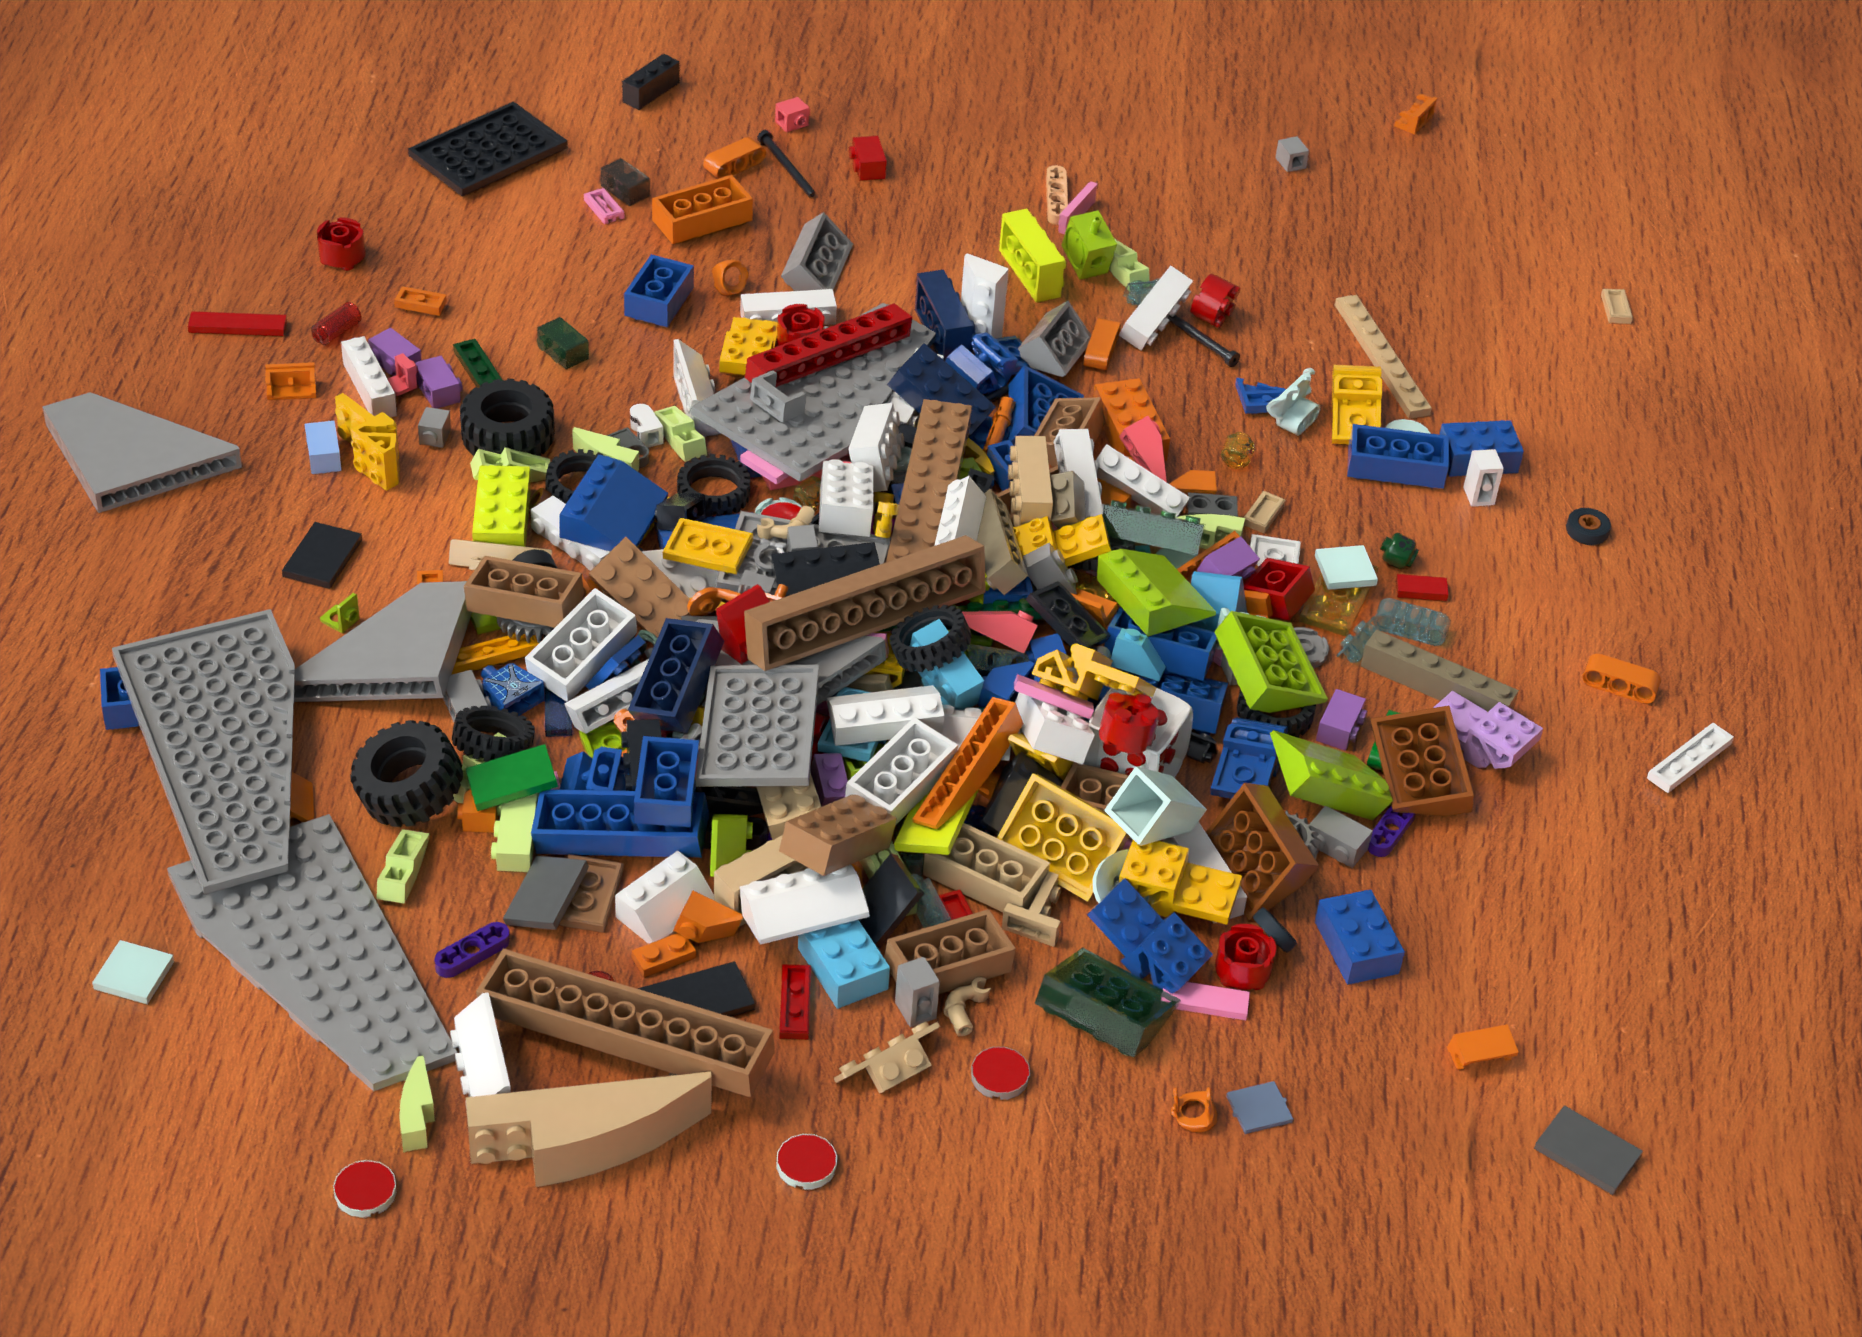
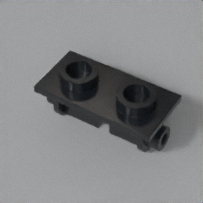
[1187,732,1218,764]

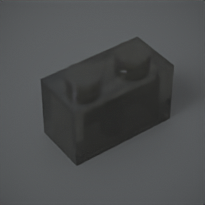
[600,158,650,206]

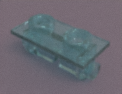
[1123,279,1160,305]
[1336,616,1381,663]
[912,874,951,928]

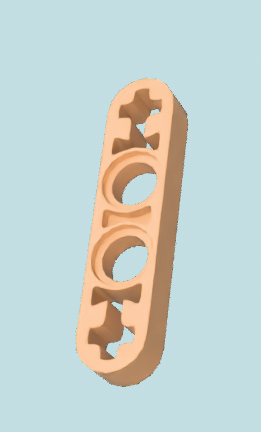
[1046,165,1068,225]

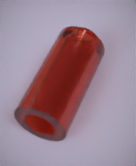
[311,302,362,345]

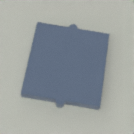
[1226,1081,1293,1134]

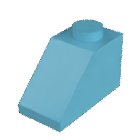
[1111,628,1166,681]

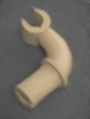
[757,506,815,539]
[944,977,991,1036]

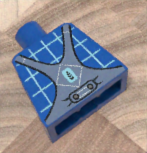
[481,664,545,716]

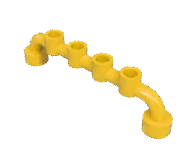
[872,491,899,538]

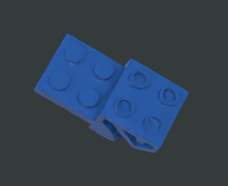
[945,332,1038,394]
[1210,717,1288,799]
[559,747,629,791]
[1087,878,1213,994]

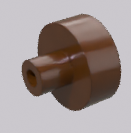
[529,488,552,510]

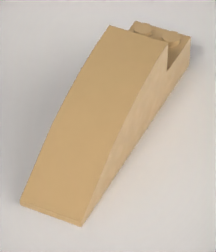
[466,1072,712,1187]

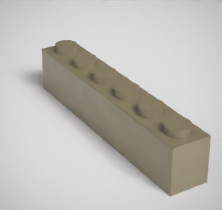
[977,489,1028,595]
[1360,630,1519,712]

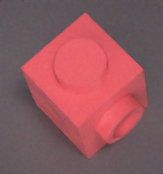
[775,97,810,133]

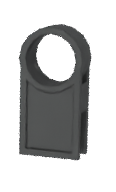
[608,427,649,468]

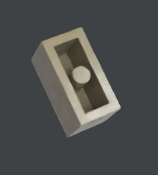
[1050,471,1086,529]

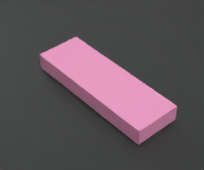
[1058,181,1097,235]
[1014,674,1094,719]
[1160,982,1250,1020]

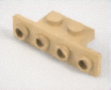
[449,539,552,570]
[834,1021,941,1094]

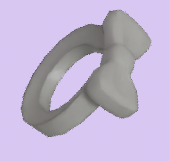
[754,538,787,572]

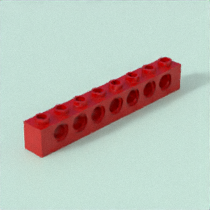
[745,303,913,388]

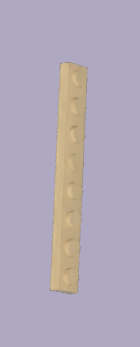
[1335,295,1432,419]

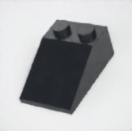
[980,751,1064,835]

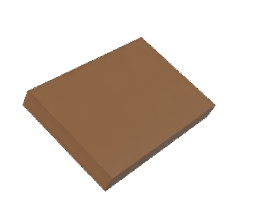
[559,854,624,933]

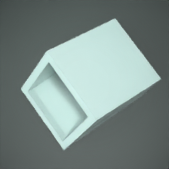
[1104,766,1207,845]

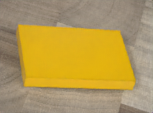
[662,518,754,574]

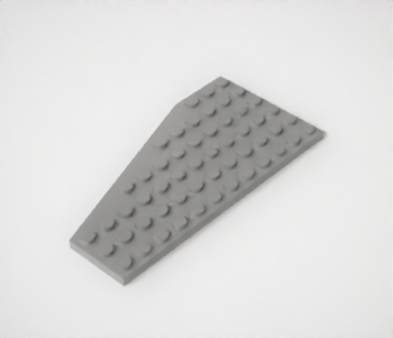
[691,303,936,482]
[112,609,295,894]
[167,814,457,1091]

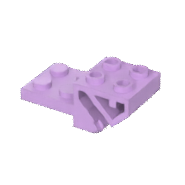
[1433,691,1543,769]

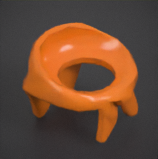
[712,259,749,296]
[1171,1087,1218,1132]

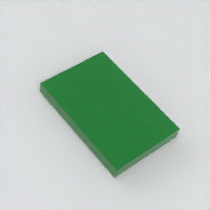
[465,744,558,812]

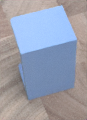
[305,421,341,474]

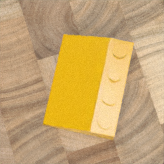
[997,773,1130,902]

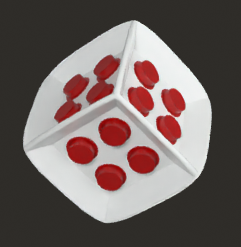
[1083,688,1193,778]

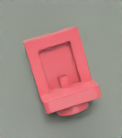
[387,353,418,396]

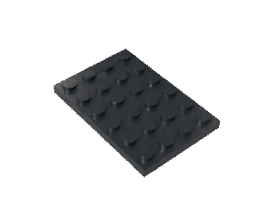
[408,101,568,197]

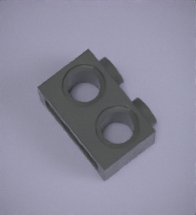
[1185,492,1238,517]

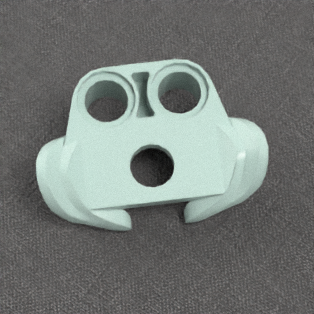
[1266,368,1320,436]

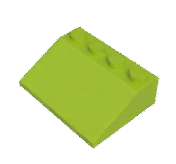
[1097,549,1216,637]
[1214,611,1328,713]
[1270,730,1393,820]

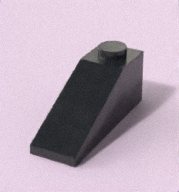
[695,786,764,816]

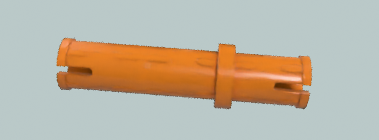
[983,397,1016,455]

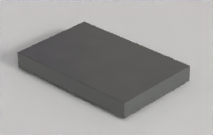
[503,856,589,930]
[1534,1105,1643,1195]

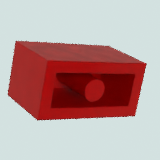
[849,136,887,181]

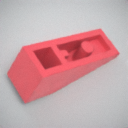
[1119,416,1167,482]
[962,610,1038,654]

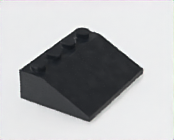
[771,542,880,597]

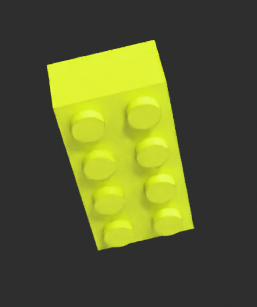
[999,209,1066,303]
[472,465,531,547]

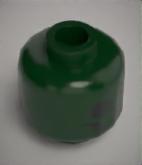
[1380,532,1419,569]

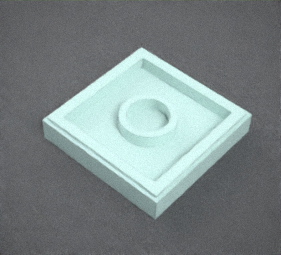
[1315,545,1378,590]
[92,940,174,1004]

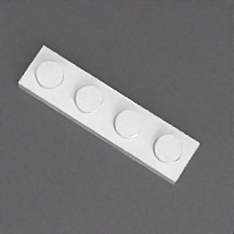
[1647,723,1734,793]

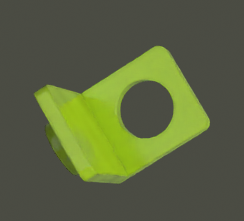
[320,593,360,633]

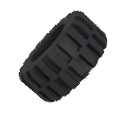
[460,378,555,456]
[350,720,463,827]

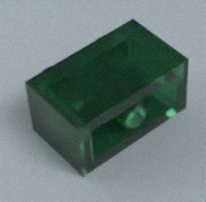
[536,317,589,369]

